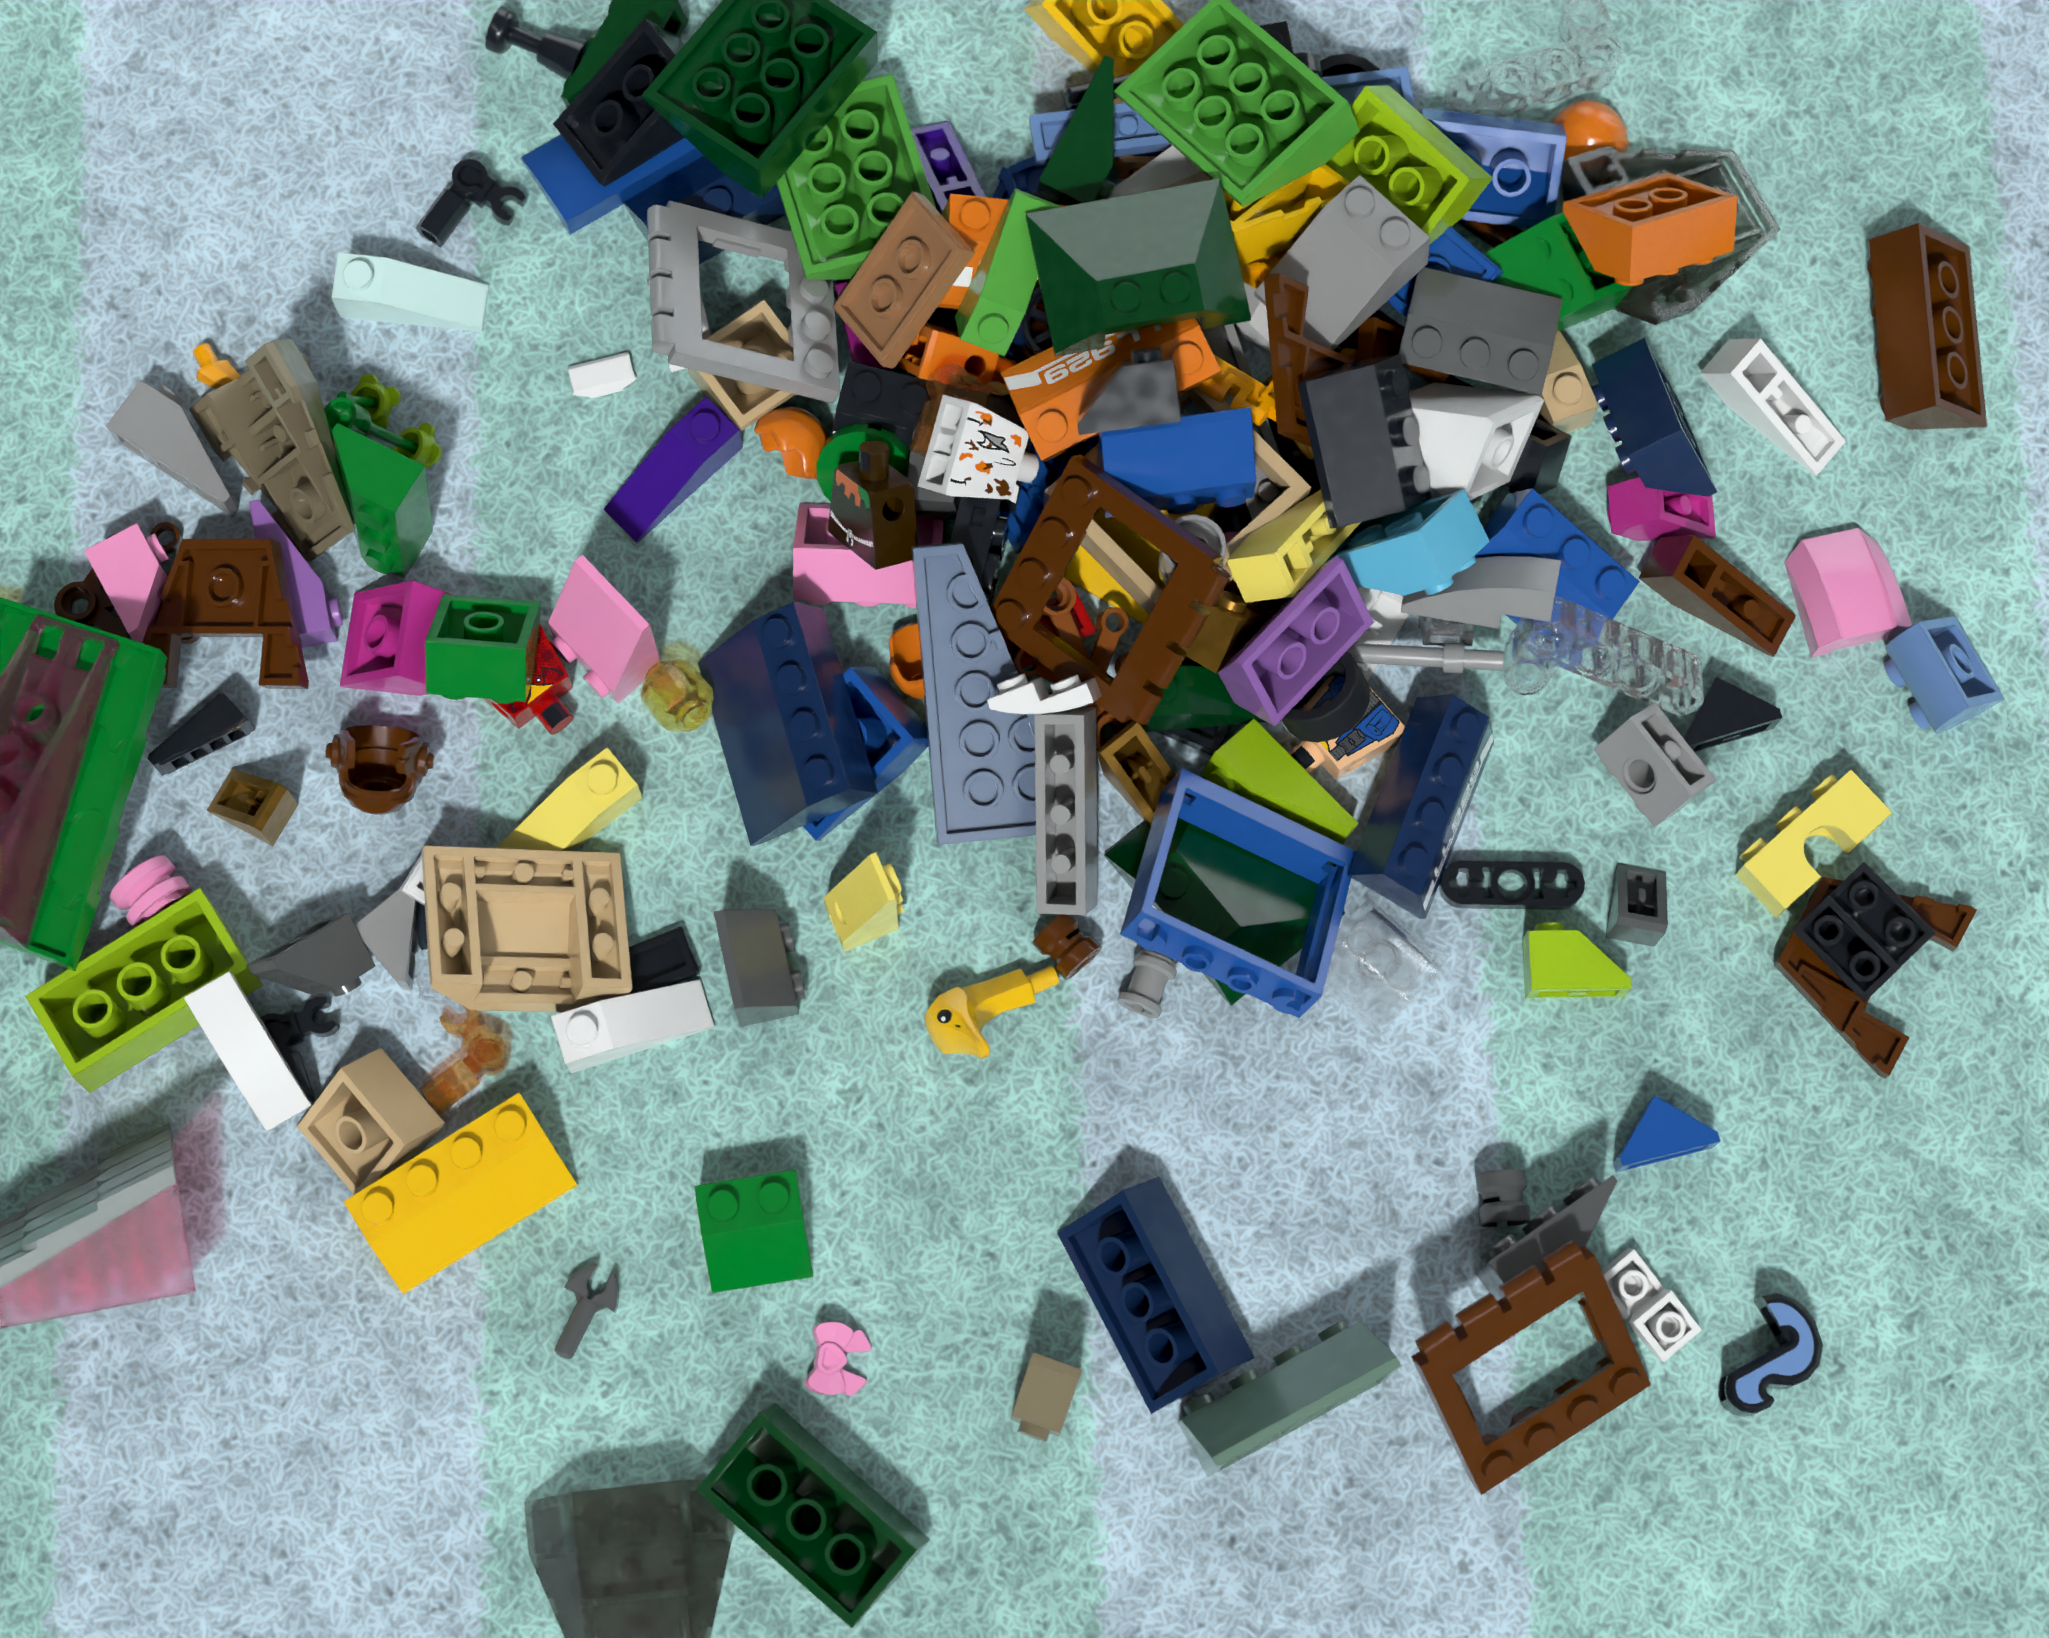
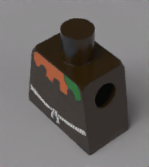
[828,441,918,570]

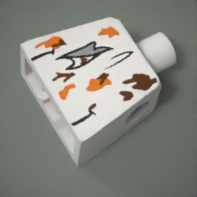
[918,395,1039,499]

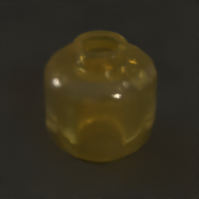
[640,659,714,732]

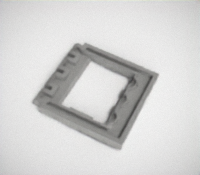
[647,200,840,403]

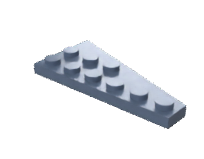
[911,542,1036,845]

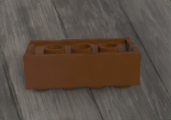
[1868,223,1987,430]

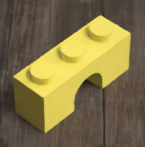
[1736,770,1892,918]

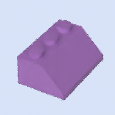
[1218,556,1374,726]

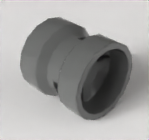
[1475,1169,1530,1227]

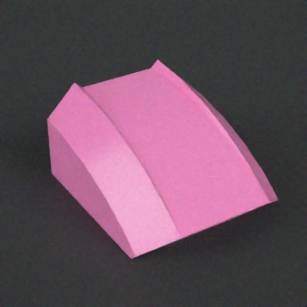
[1784,528,1912,657]

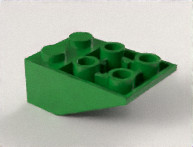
[1483,212,1633,332]

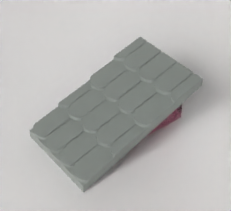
[0,1123,196,1329]

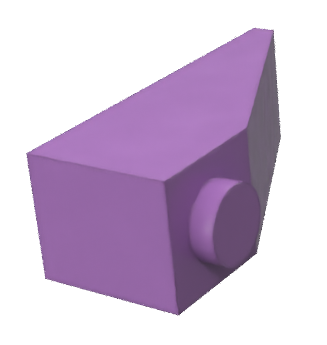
[249,499,344,648]

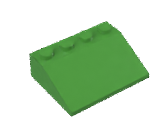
[1114,0,1360,207]
[776,74,936,280]

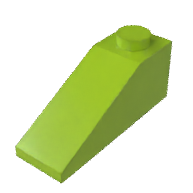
[1201,719,1359,844]

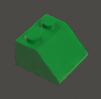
[425,594,541,704]
[694,1170,813,1293]

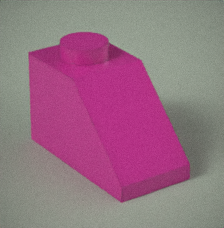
[1607,477,1716,541]

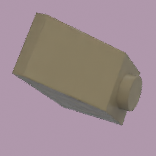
[1011,1352,1082,1442]

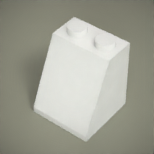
[1409,382,1544,500]

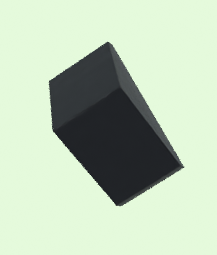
[1683,677,1783,752]

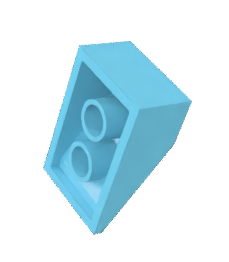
[1323,489,1490,596]

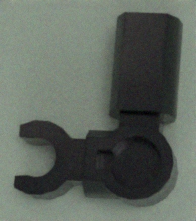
[415,159,526,247]
[261,997,339,1102]

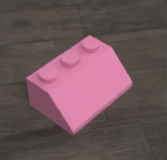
[793,503,944,608]

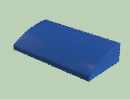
[521,135,704,235]

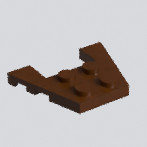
[1264,273,1403,447]
[142,539,309,689]
[1774,877,1977,1079]

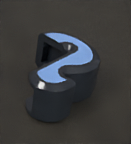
[1718,1293,1823,1417]

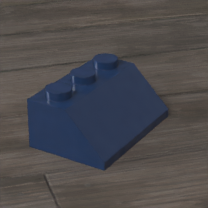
[623,156,786,265]
[1591,338,1717,497]

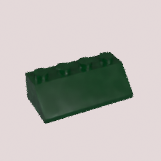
[696,1403,930,1628]

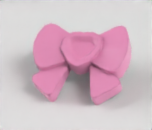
[804,1322,872,1396]

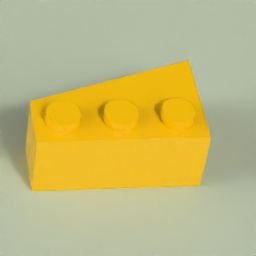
[1223,164,1351,266]

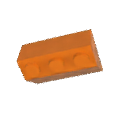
[1563,172,1738,286]

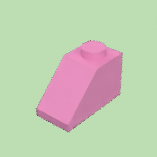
[84,523,169,643]

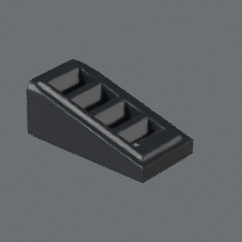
[147,693,255,776]

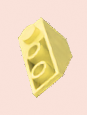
[823,852,904,952]

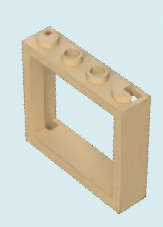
[1043,387,1311,615]

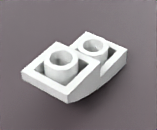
[987,673,1102,714]
[1601,1248,1702,1362]

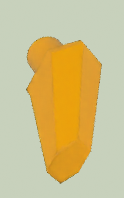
[192,343,240,389]

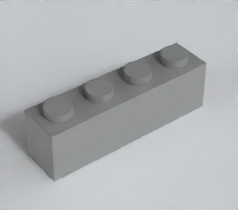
[1035,707,1097,915]

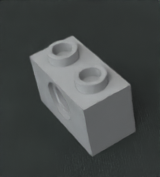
[1593,703,1716,827]

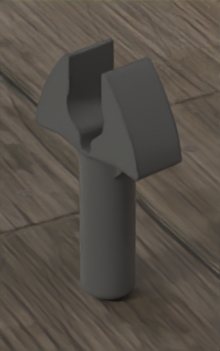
[554,1264,619,1359]

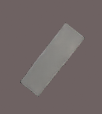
[1400,556,1561,629]

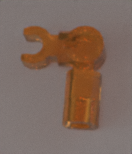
[910,364,1009,457]
[419,1006,510,1115]

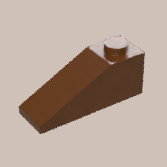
[1638,535,1796,657]

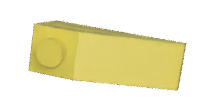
[1226,489,1361,603]
[496,747,642,851]

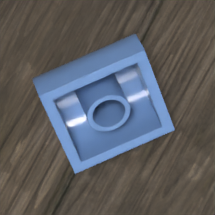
[1884,616,2004,733]

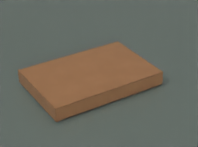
[832,191,975,369]

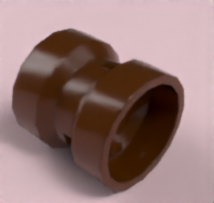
[1032,914,1102,980]

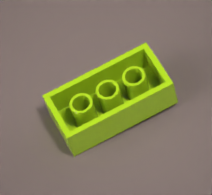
[25,888,263,1093]

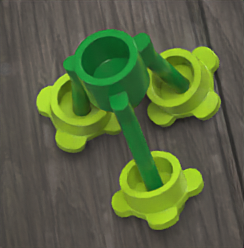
[324,374,442,469]

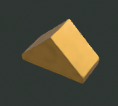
[1097,720,1190,826]
[207,768,298,847]

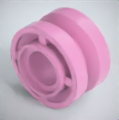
[110,855,192,929]

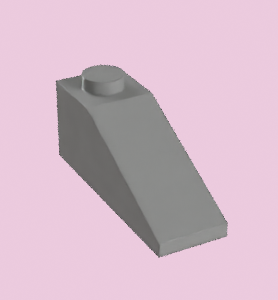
[106,380,238,517]

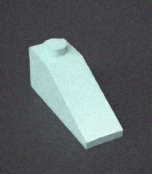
[331,253,489,332]

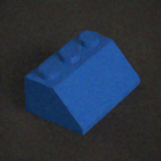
[1420,108,1567,228]
[1097,407,1256,518]
[1475,488,1640,661]

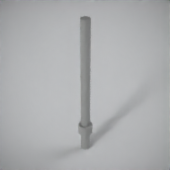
[1347,643,1504,674]

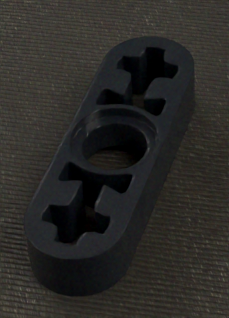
[1439,861,1585,910]

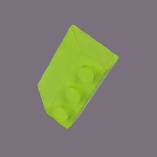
[1326,86,1493,244]

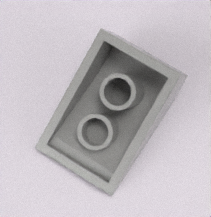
[1254,175,1430,350]

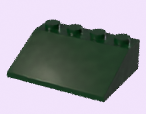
[643,0,878,199]

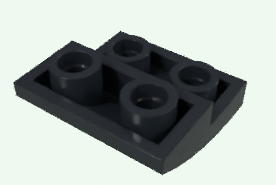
[1792,862,1936,1002]

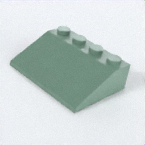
[1178,1320,1402,1477]

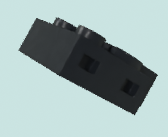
[950,497,1008,609]

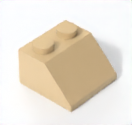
[688,300,795,431]
[297,1048,445,1194]

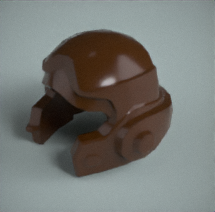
[325,725,435,815]

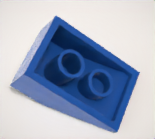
[803,666,928,841]

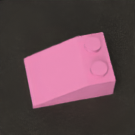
[548,555,662,704]

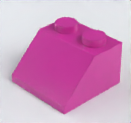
[340,580,453,696]

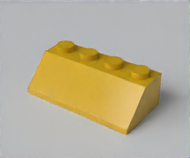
[343,1092,578,1295]

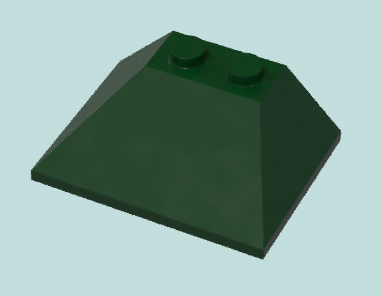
[1025,178,1251,357]
[1104,776,1345,1006]

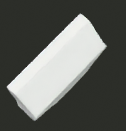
[568,352,637,399]

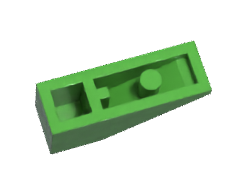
[955,188,1060,356]

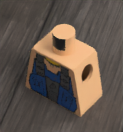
[1289,676,1405,780]

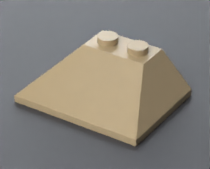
[421,846,632,1012]

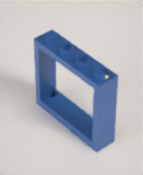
[1120,768,1356,1018]

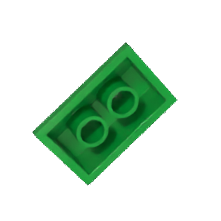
[332,423,433,578]

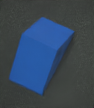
[1613,1095,1720,1173]

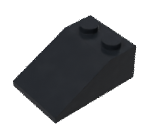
[553,18,685,187]

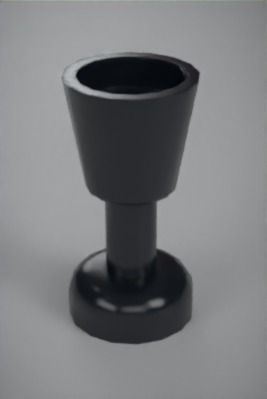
[485,5,589,80]

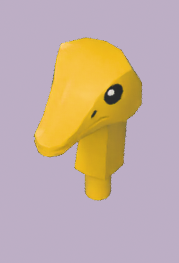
[924,965,1060,1060]

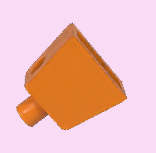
[897,322,1017,394]

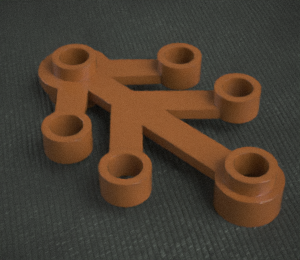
[1011,578,1131,754]

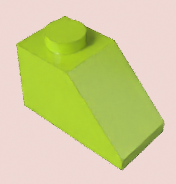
[1522,922,1632,998]

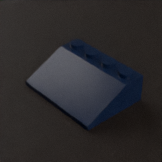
[698,602,879,846]

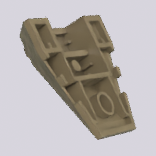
[189,338,355,562]

